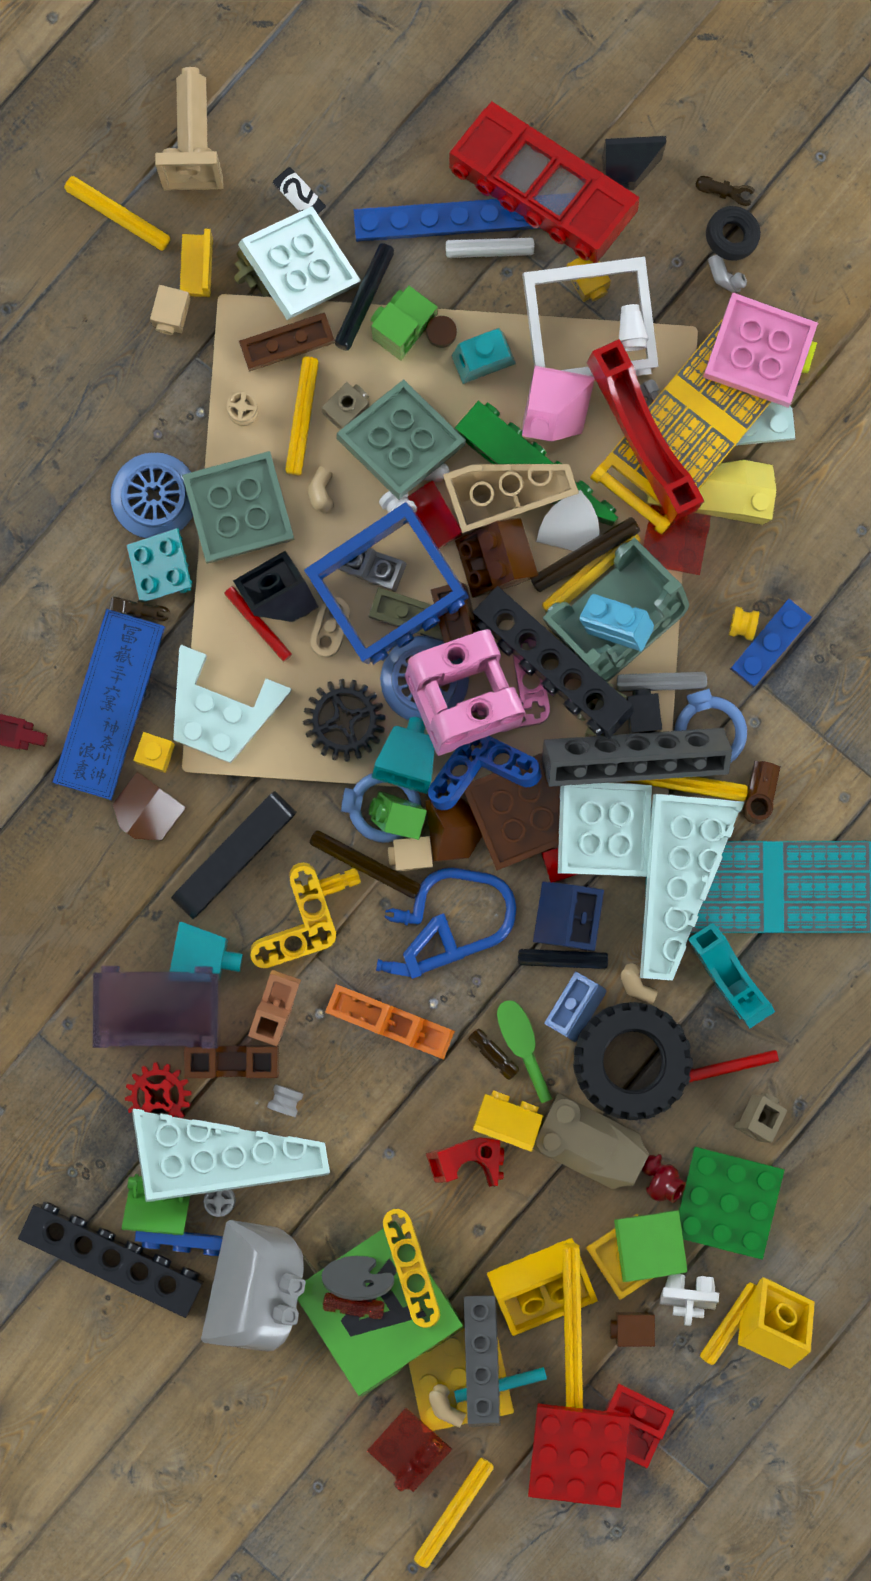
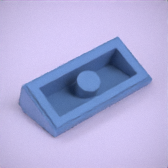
[544,971,607,1042]

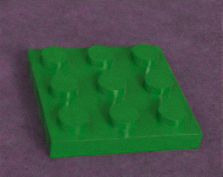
[679,1146,785,1260]

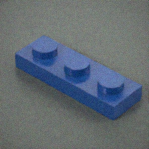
[730,599,812,688]
[135,1231,223,1256]

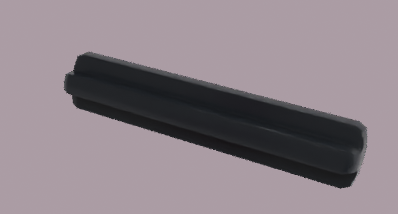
[518,949,608,969]

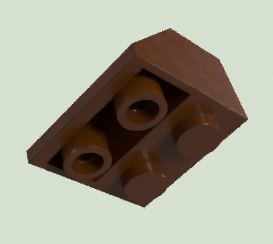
[455,518,539,598]

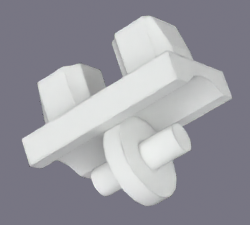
[660,1274,719,1326]

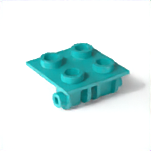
[127,528,193,602]

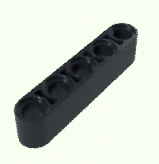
[171,791,297,919]

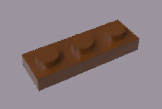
[239,312,335,372]

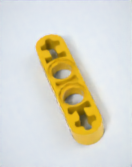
[383,1209,440,1328]

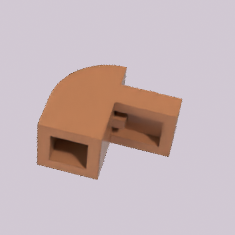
[248,970,301,1046]

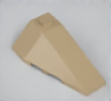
[443,464,579,533]

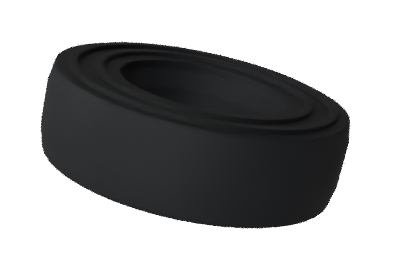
[706,206,761,261]

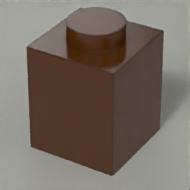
[610,1312,655,1347]

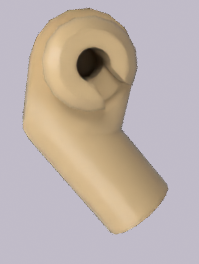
[308,466,333,513]

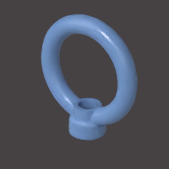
[674,688,747,763]
[341,773,421,843]

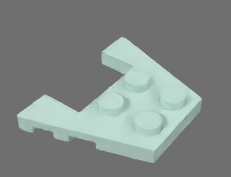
[173,645,292,763]

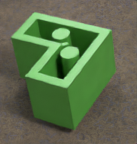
[370,285,438,361]

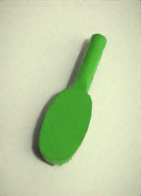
[497,1000,552,1103]

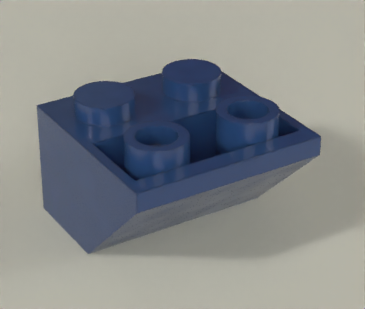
[533,882,604,952]

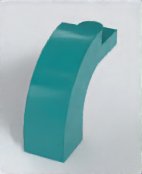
[688,923,775,1029]

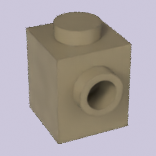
[322,382,369,430]

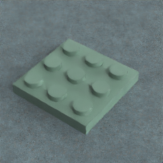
[336,379,466,500]
[182,451,295,564]

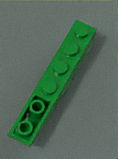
[455,400,618,527]

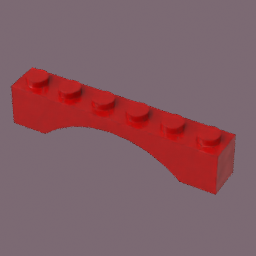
[586,339,704,523]

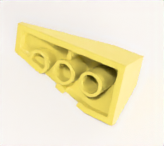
[646,460,776,525]

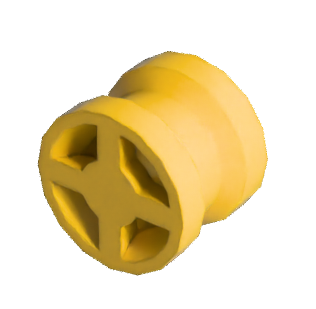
[728,606,760,641]

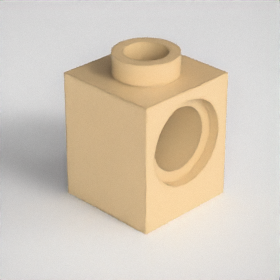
[150,285,191,335]
[388,836,433,872]

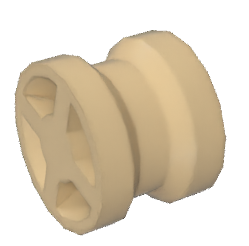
[227,391,258,426]

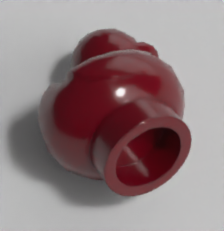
[642,1154,686,1203]

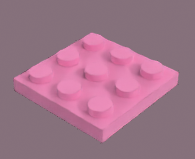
[703,293,818,408]

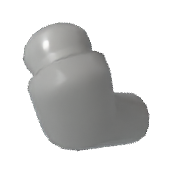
[708,255,747,293]

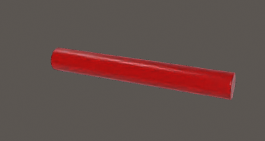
[224,586,292,662]
[689,1050,779,1083]

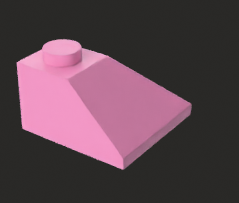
[522,366,595,441]

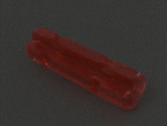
[323,1292,385,1320]

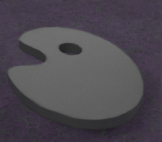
[321,1256,395,1300]

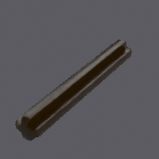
[531,517,640,592]
[309,830,421,899]

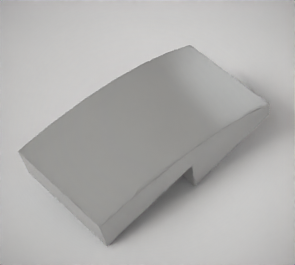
[338,540,407,592]

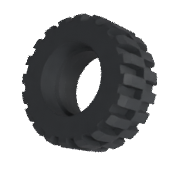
[573,1002,693,1120]

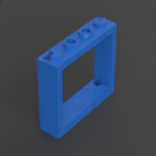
[304,502,469,665]

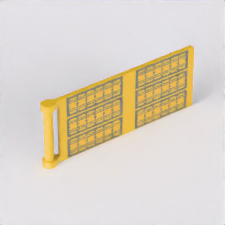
[590,319,771,535]

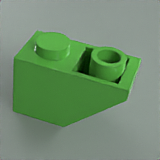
[369,791,427,840]

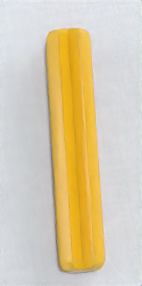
[700,1282,756,1365]

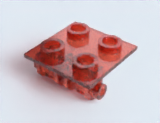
[643,505,711,575]
[367,1408,452,1492]

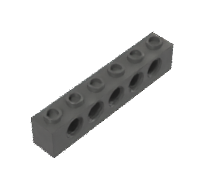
[542,728,732,787]

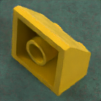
[472,1090,543,1152]
[738,1277,815,1369]

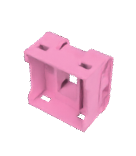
[405,629,526,756]

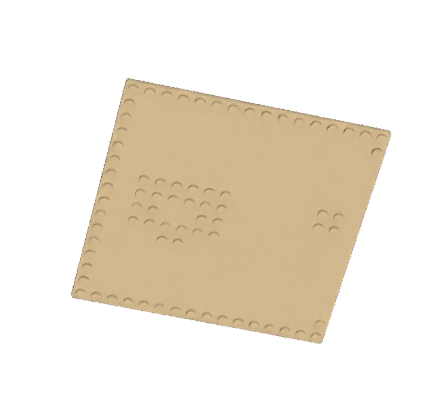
[182,294,698,805]

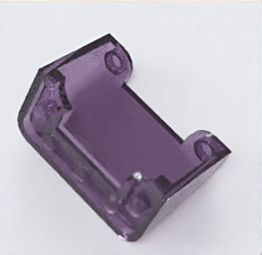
[93,966,221,1048]

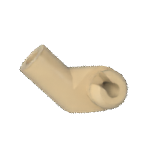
[621,963,658,1005]
[429,1384,466,1428]

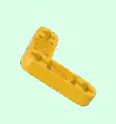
[250,862,336,968]

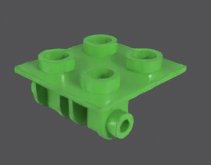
[122,1174,190,1235]

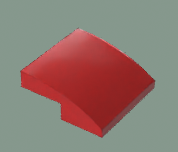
[604,1384,675,1469]

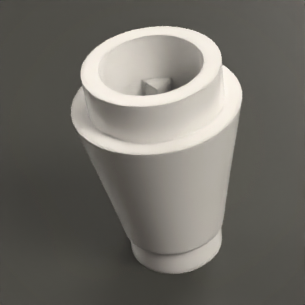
[619,304,649,351]

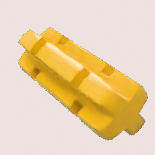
[302,868,361,902]

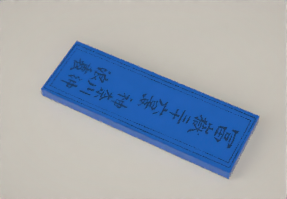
[53,609,165,801]

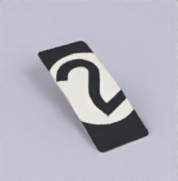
[273,167,326,214]

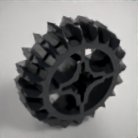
[303,679,386,762]

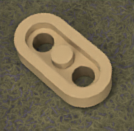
[310,597,350,657]

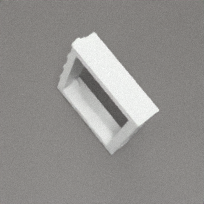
[522,257,658,376]

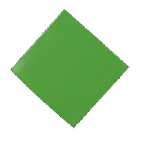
[614,1210,688,1282]

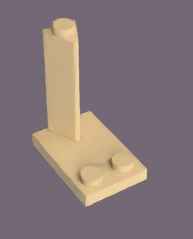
[155,67,223,191]

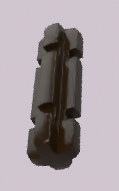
[468,1028,519,1080]

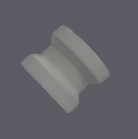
[267,1084,303,1117]
[203,1189,236,1217]

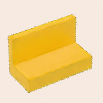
[180,229,213,297]

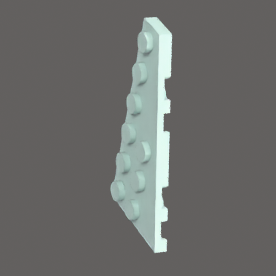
[640,794,744,980]
[132,1109,330,1202]

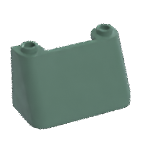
[542,537,689,682]

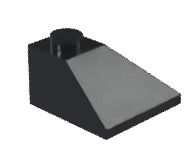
[602,136,667,190]
[233,551,319,622]

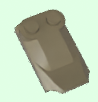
[533,1093,649,1189]

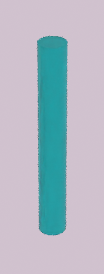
[454,1367,547,1403]

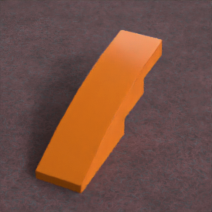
[325,984,455,1060]

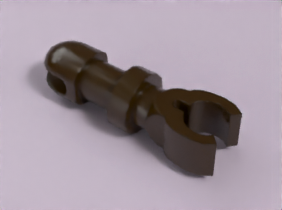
[696,176,755,206]
[109,597,170,621]

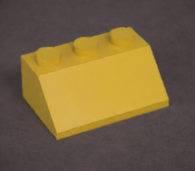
[487,1238,598,1336]

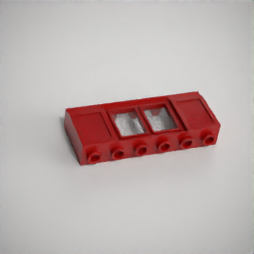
[449,101,640,263]

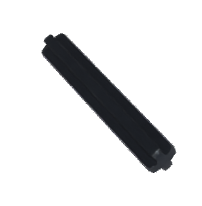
[335,243,394,351]

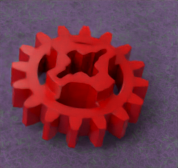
[124,1062,192,1119]

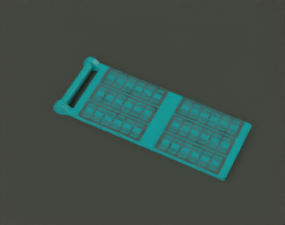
[643,841,871,933]

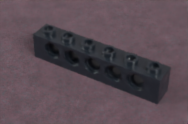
[472,586,634,739]
[18,1201,204,1318]

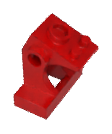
[426,1137,504,1187]

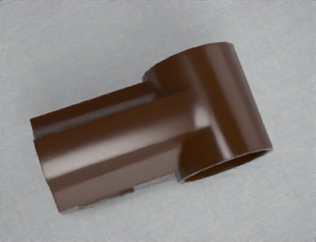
[743,761,781,824]

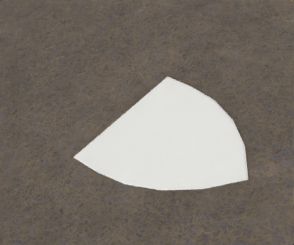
[536,490,600,551]

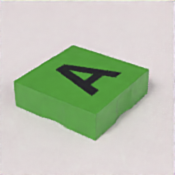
[298,1221,465,1396]

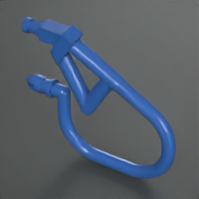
[376,868,517,979]

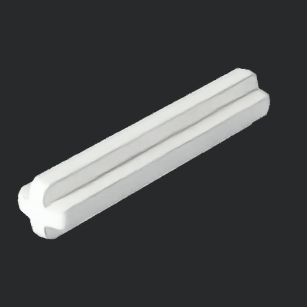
[446,238,534,258]

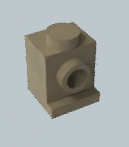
[734,1093,787,1143]

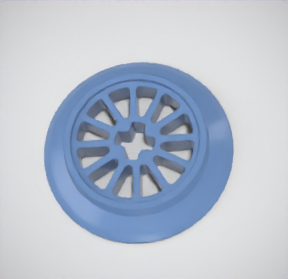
[111,453,193,538]
[380,636,469,720]

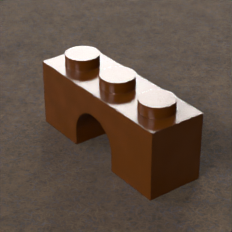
[184,1045,279,1078]

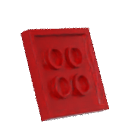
[528,1403,630,1508]

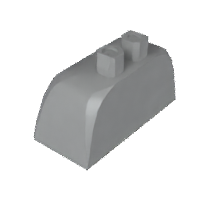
[201,1220,306,1352]

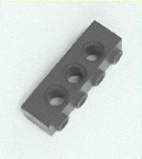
[464,1296,501,1427]

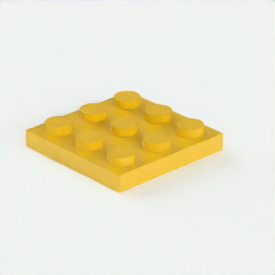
[409,1328,514,1433]

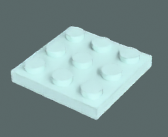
[238,207,361,320]
[558,783,652,877]

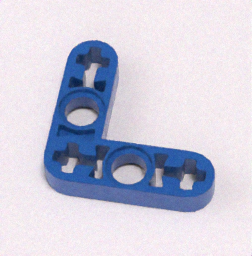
[428,736,542,810]

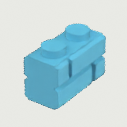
[579,594,654,651]

